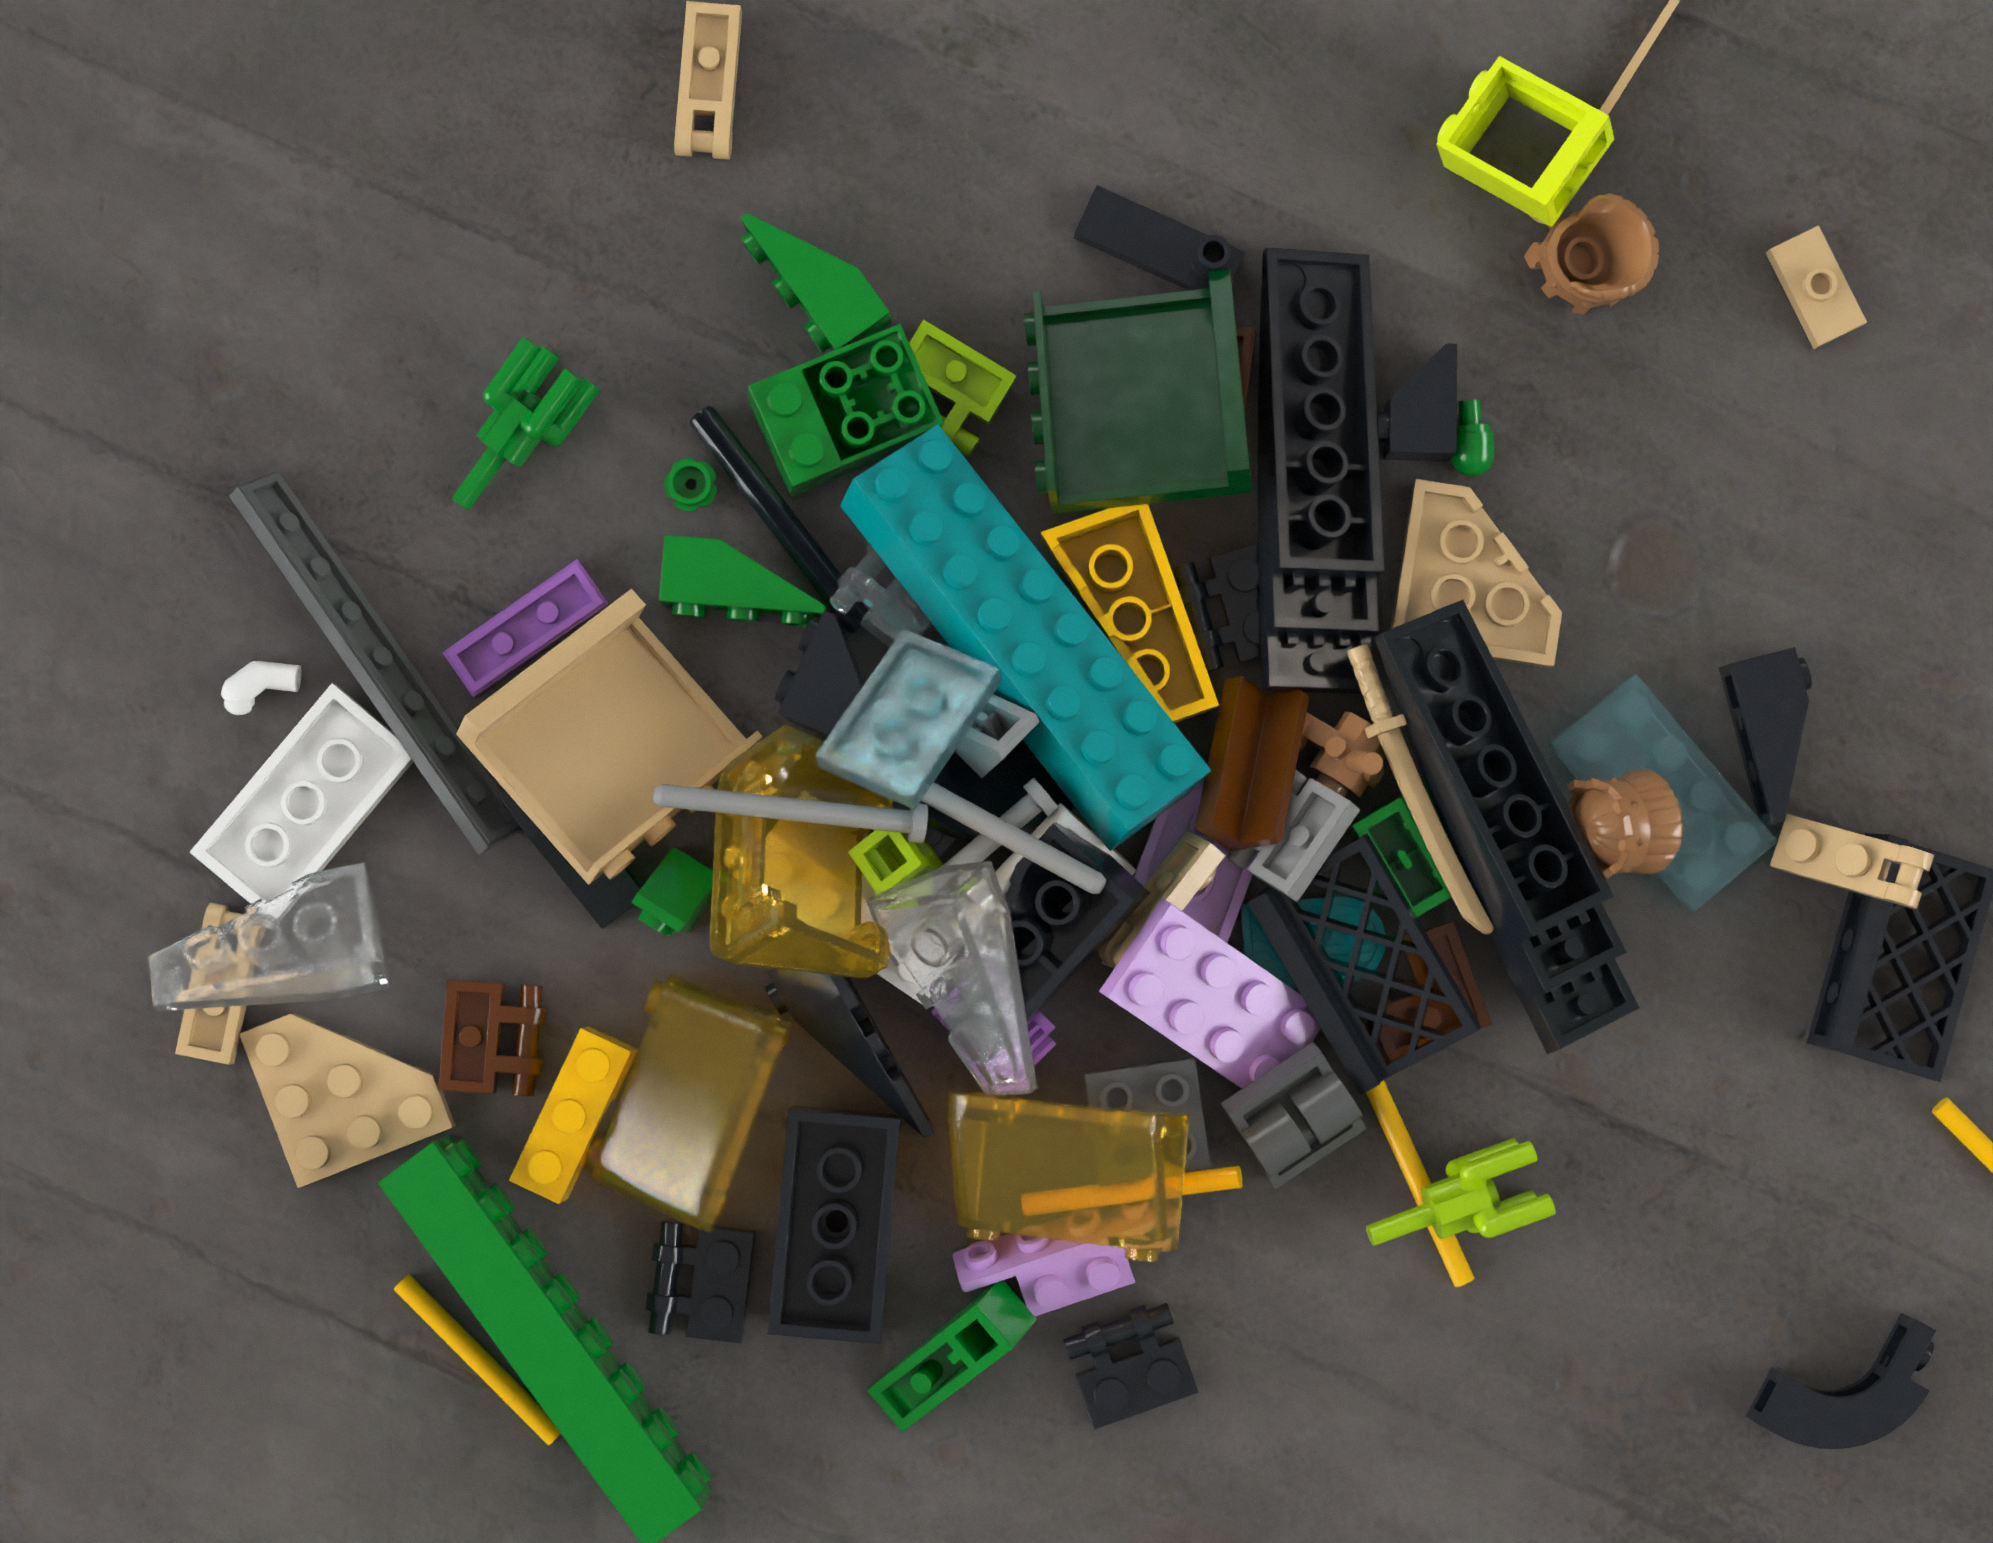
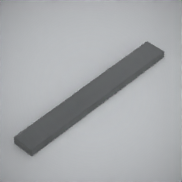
[229,470,522,855]

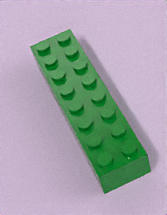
[378,1135,712,1543]

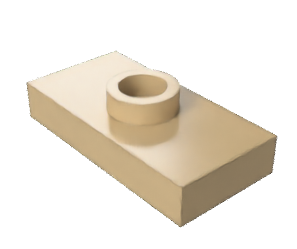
[1766,225,1867,349]

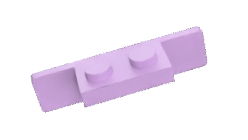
[952,1198,1173,1316]

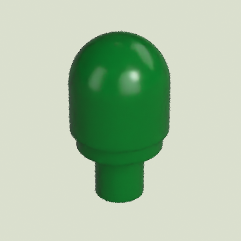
[1451,399,1495,477]

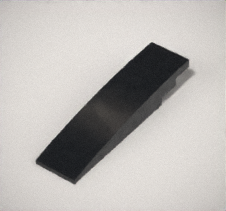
[1258,247,1385,694]
[1375,599,1640,1055]

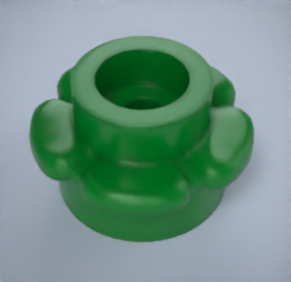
[664,458,717,512]

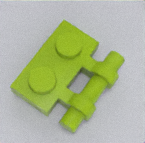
[909,319,1017,457]

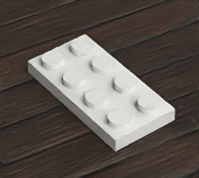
[190,683,413,923]

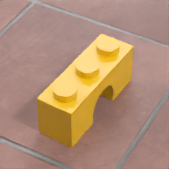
[509,1026,638,1204]

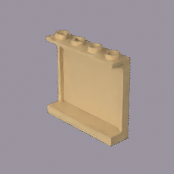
[456,588,763,885]

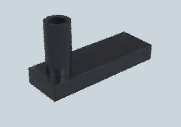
[1074,185,1245,290]

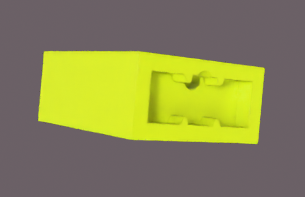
[1436,56,1614,227]

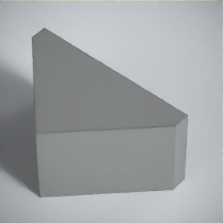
[922,679,1039,778]

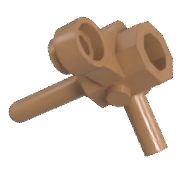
[1299,711,1386,798]

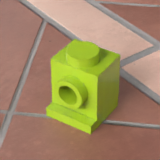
[848,830,943,897]

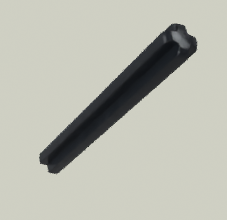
[690,406,872,633]

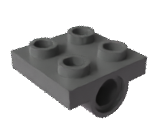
[1221,1042,1367,1189]
[1084,1058,1211,1185]

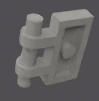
[1226,770,1360,902]

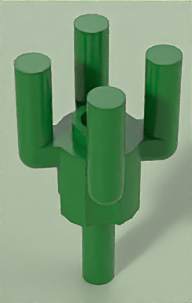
[452,336,601,511]

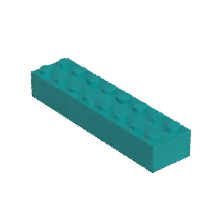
[840,424,1211,851]

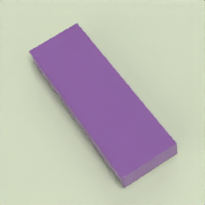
[442,559,610,698]

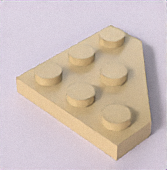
[1391,479,1562,668]
[239,1013,456,1188]

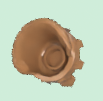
[1524,193,1659,314]
[1567,769,1683,879]

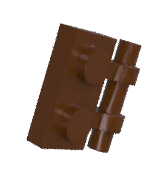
[438,979,547,1096]

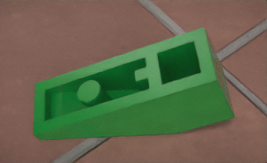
[867,1280,1037,1432]

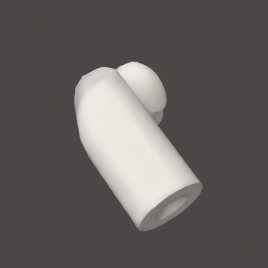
[221,661,302,715]

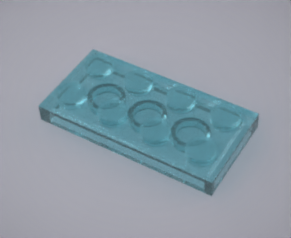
[1549,673,1778,912]

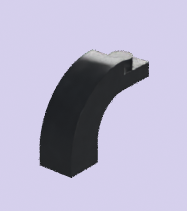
[1746,1313,1936,1449]

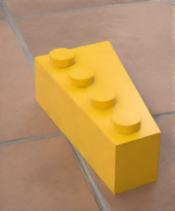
[1040,504,1219,724]

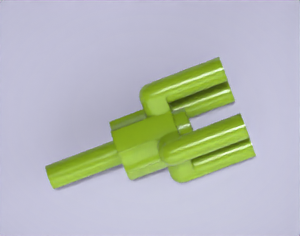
[1366,1137,1556,1246]

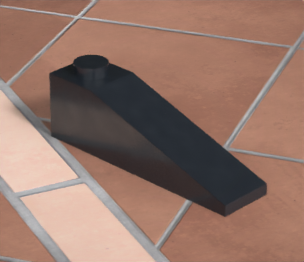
[949,822,1150,1062]
[765,939,936,1138]

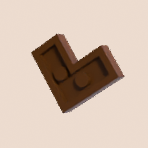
[1371,921,1492,1061]

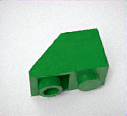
[631,846,724,936]

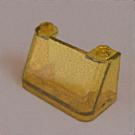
[710,725,893,979]
[585,973,795,1234]
[947,1091,1190,1261]

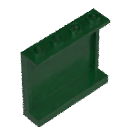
[1024,269,1252,514]

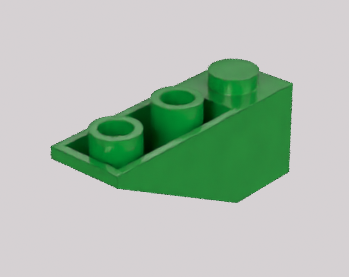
[740,213,892,353]
[659,535,828,627]

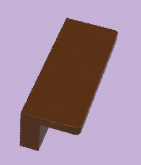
[1195,676,1309,851]

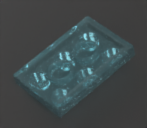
[815,629,1002,810]

